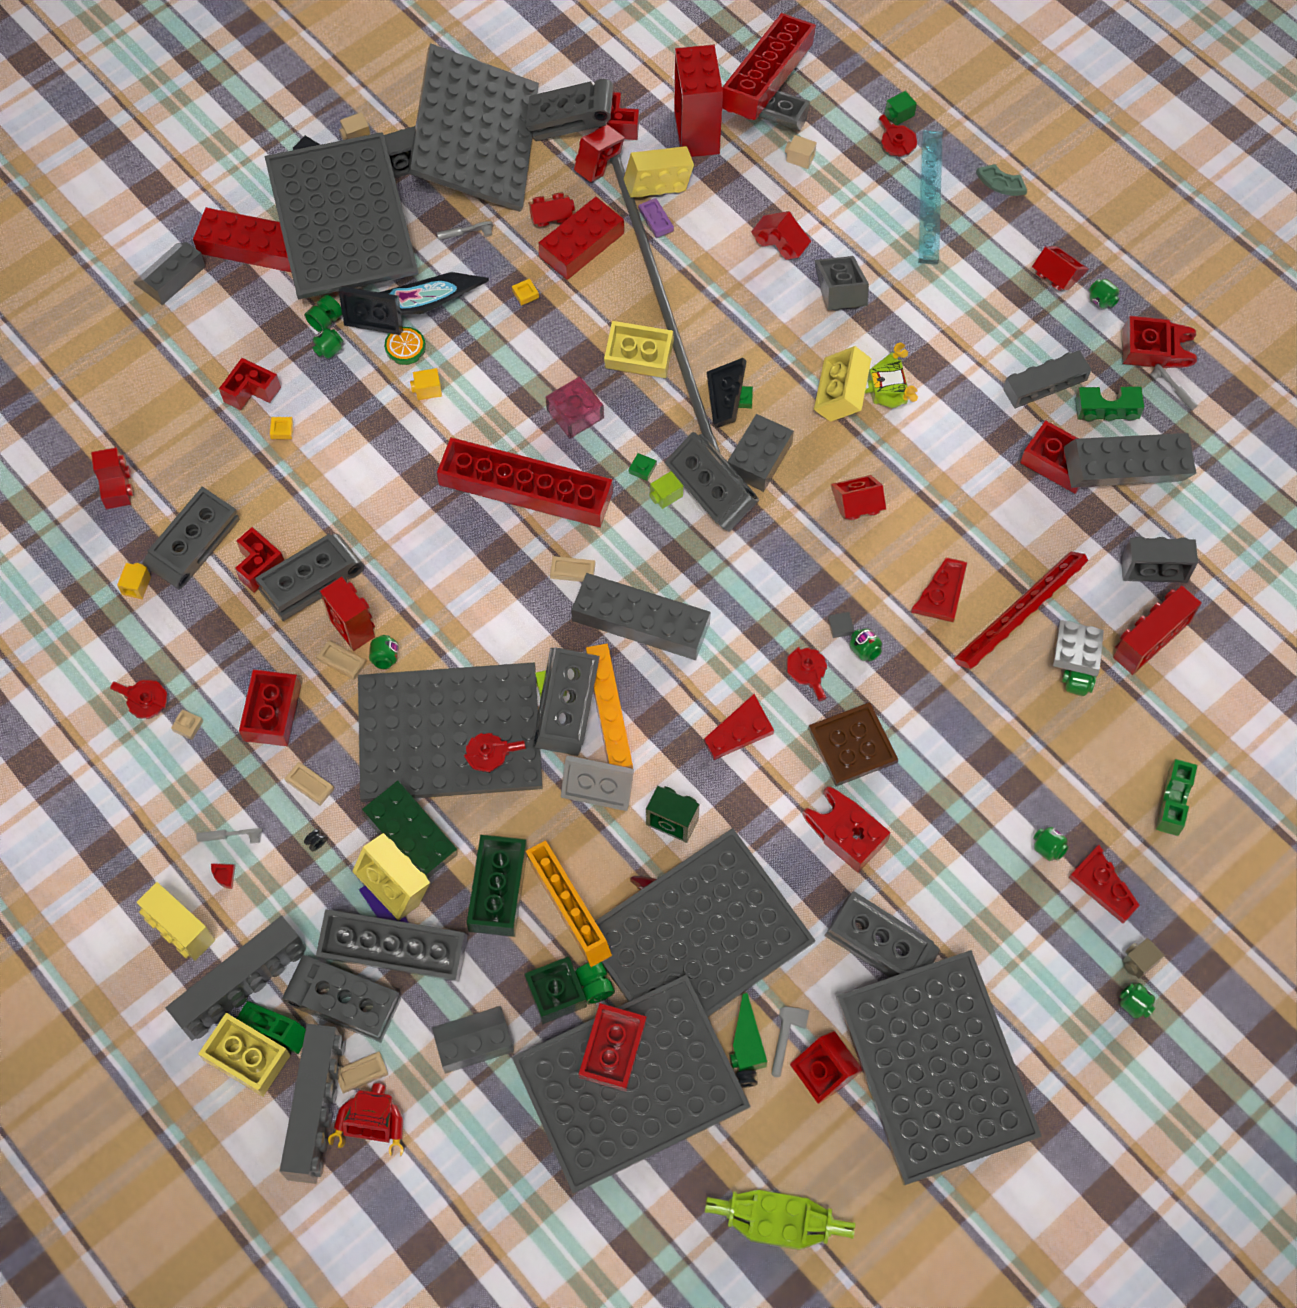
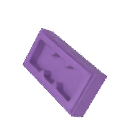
[638,198,674,238]

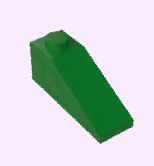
[729,993,768,1072]
[236,1001,306,1054]

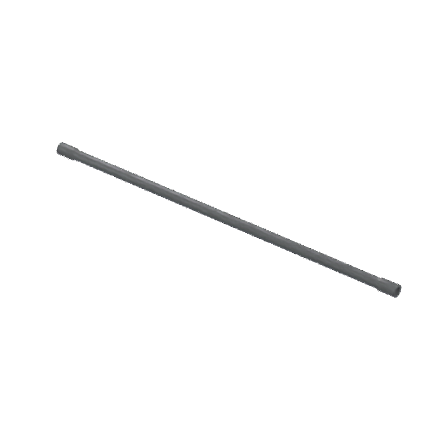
[610,154,720,453]

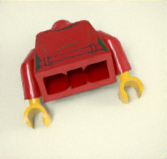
[328,1083,404,1157]

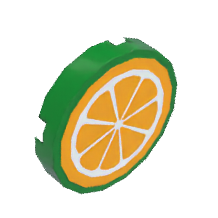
[384,327,426,365]

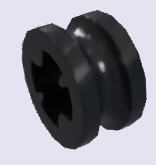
[304,829,327,851]
[735,1070,758,1088]

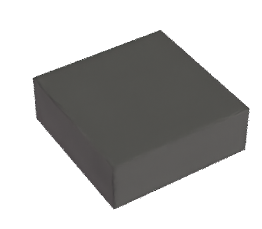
[828,612,855,638]

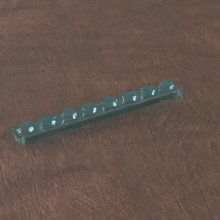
[918,130,943,265]

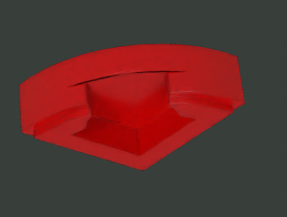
[211,864,235,889]

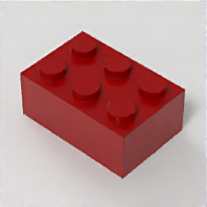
[1020,420,1080,494]
[320,577,375,651]
[239,669,301,747]
[578,1003,647,1092]

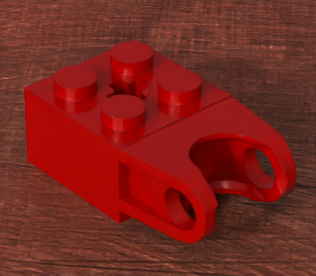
[1123,316,1197,368]
[802,787,891,873]

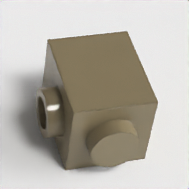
[1122,938,1164,979]

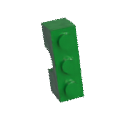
[1075,387,1144,421]
[1156,759,1198,836]

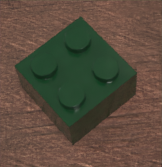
[646,785,700,843]
[524,956,587,1025]

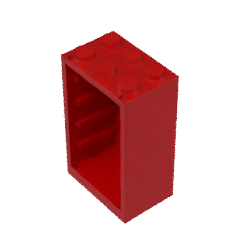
[674,44,723,157]

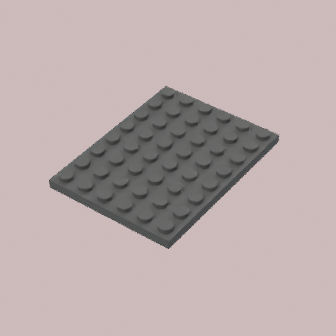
[408,43,539,212]
[264,132,418,300]
[358,662,543,802]
[595,828,816,1017]
[836,950,1042,1185]
[512,975,751,1194]

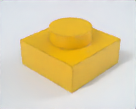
[512,278,539,306]
[270,417,293,439]

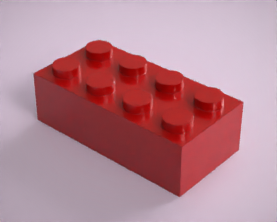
[538,196,624,280]
[1113,586,1202,675]

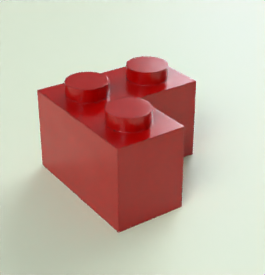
[599,92,639,140]
[574,125,625,182]
[751,211,811,260]
[219,358,281,410]
[91,447,134,510]
[235,527,284,593]

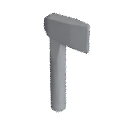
[771,1006,809,1077]

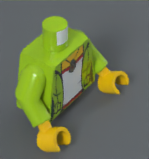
[865,342,918,409]

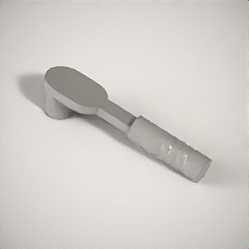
[437,221,493,240]
[1150,364,1198,410]
[196,828,262,844]

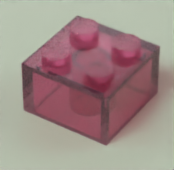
[545,376,604,439]

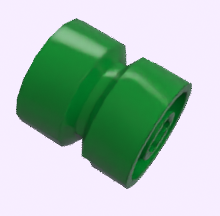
[304,294,342,333]
[575,962,615,1004]

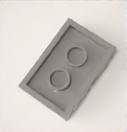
[1053,620,1104,676]
[561,755,634,811]

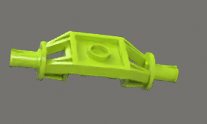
[705,1190,855,1250]

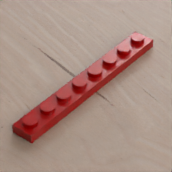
[954,551,1089,669]

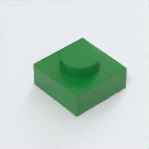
[738,386,753,409]
[629,453,657,481]

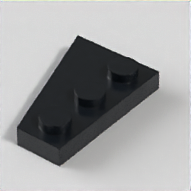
[707,358,747,428]

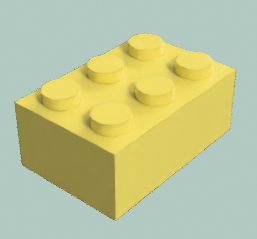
[624,146,694,198]
[604,321,674,378]
[814,346,872,422]
[352,833,430,921]
[136,882,215,961]
[198,1013,291,1097]

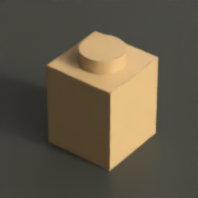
[339,112,370,140]
[785,135,817,169]

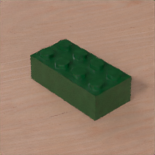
[362,780,457,879]
[467,835,528,937]

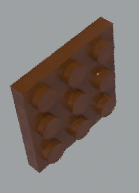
[808,702,899,787]

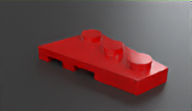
[911,557,967,622]
[704,694,774,760]
[1069,845,1140,924]

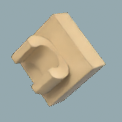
[171,709,204,740]

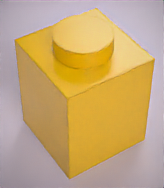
[410,368,442,400]
[117,563,151,600]

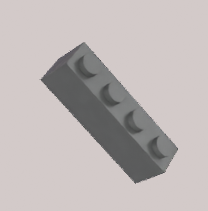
[1003,350,1091,409]

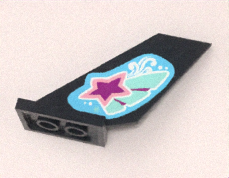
[339,272,489,335]

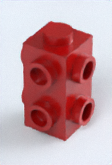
[528,192,575,227]

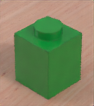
[885,90,917,126]

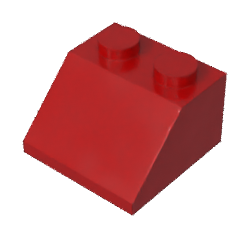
[1032,246,1089,291]
[831,475,886,520]
[790,1031,862,1104]

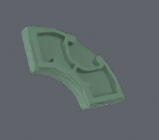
[976,164,1027,196]

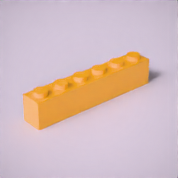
[586,643,633,769]
[525,840,612,967]

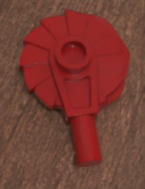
[879,114,917,157]
[787,647,827,702]
[110,680,168,719]
[464,733,526,772]

